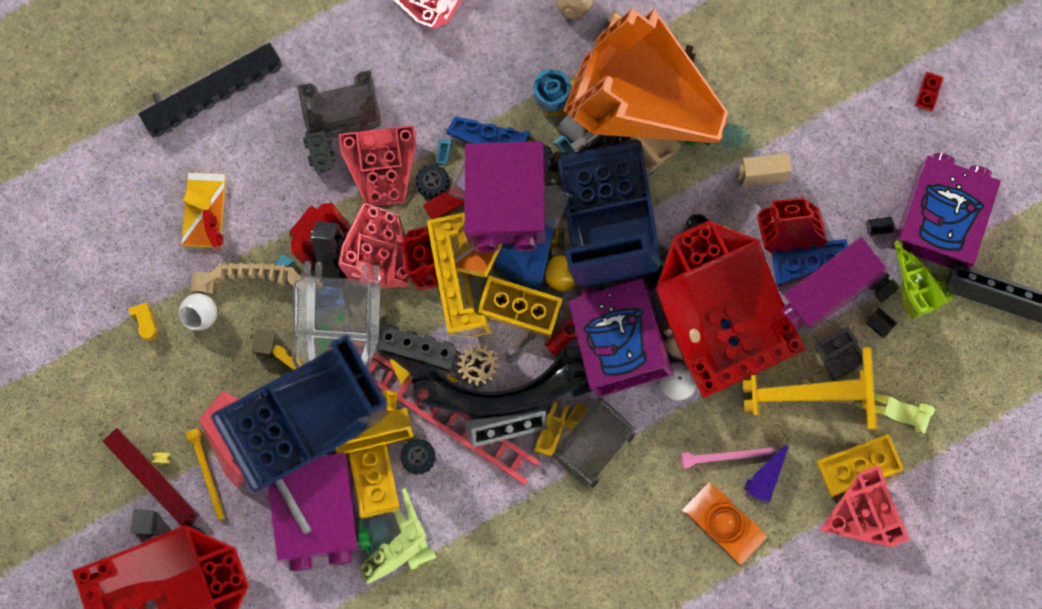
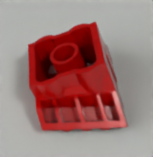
[757,197,828,254]
[289,202,349,270]
[401,226,439,291]

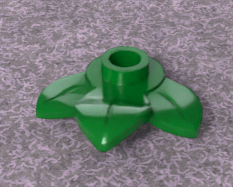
[356,517,372,555]

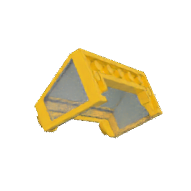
[427,212,492,337]

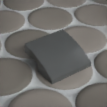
[815,327,863,381]

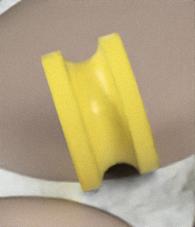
[152,453,170,465]

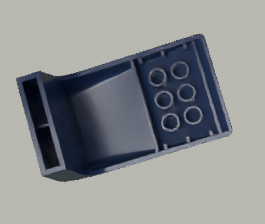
[558,140,661,286]
[211,334,388,492]

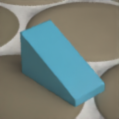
[553,136,572,154]
[435,139,452,165]
[275,254,295,275]

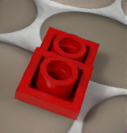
[914,71,944,112]
[423,186,465,220]
[203,210,224,251]

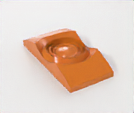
[682,482,767,565]

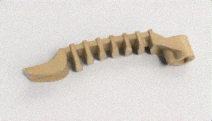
[190,263,323,295]

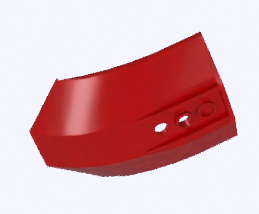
[656,221,806,398]
[71,525,249,609]

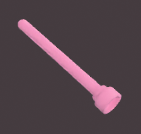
[680,448,774,469]

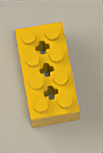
[477,276,563,338]

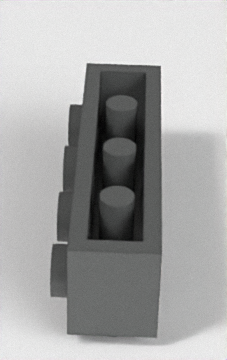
[376,325,457,372]
[464,405,547,447]

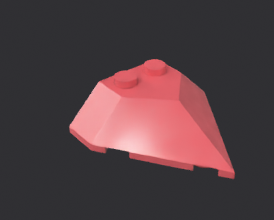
[819,465,910,547]

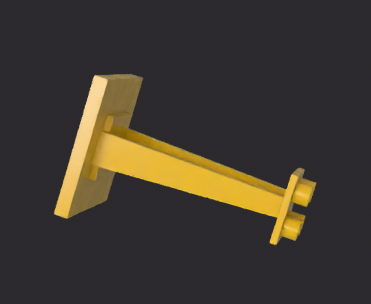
[743,347,876,430]

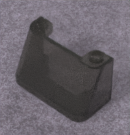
[298,70,382,138]
[551,397,636,490]

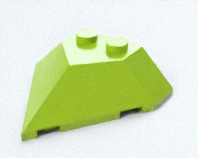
[894,240,955,320]

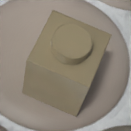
[252,329,278,360]

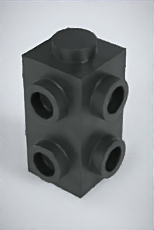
[303,128,336,173]

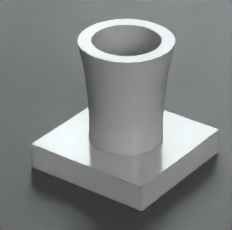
[558,115,608,154]

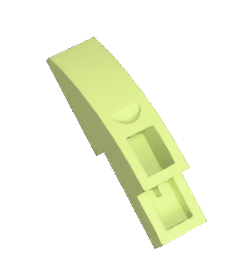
[359,520,426,584]

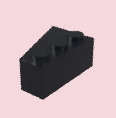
[310,221,347,287]

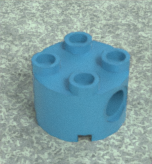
[534,69,571,113]

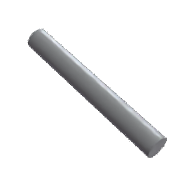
[275,479,311,535]

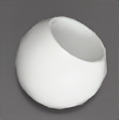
[179,293,217,331]
[659,362,697,401]

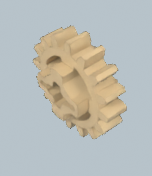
[457,344,499,387]

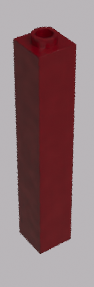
[102,428,199,526]

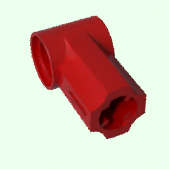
[544,320,577,357]

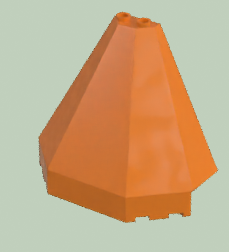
[563,8,728,144]

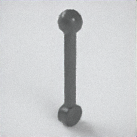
[506,332,536,363]

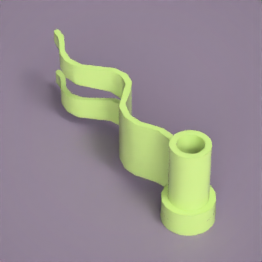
[854,393,935,434]

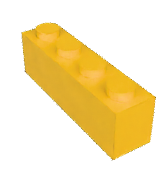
[335,408,414,454]

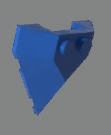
[494,219,555,291]

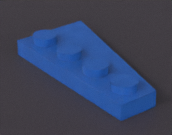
[447,116,530,144]
[771,239,848,286]

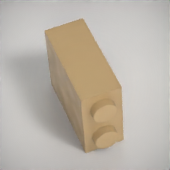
[736,153,792,187]

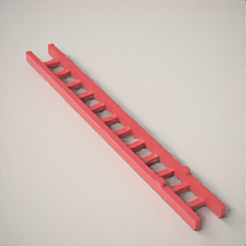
[317,324,540,485]

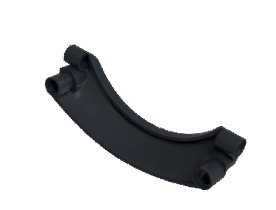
[410,346,588,414]

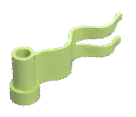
[393,488,436,570]

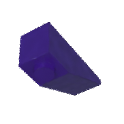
[744,445,789,504]

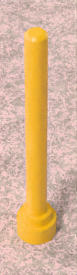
[185,428,225,520]

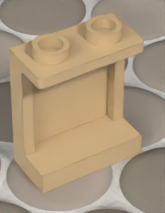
[627,137,681,174]

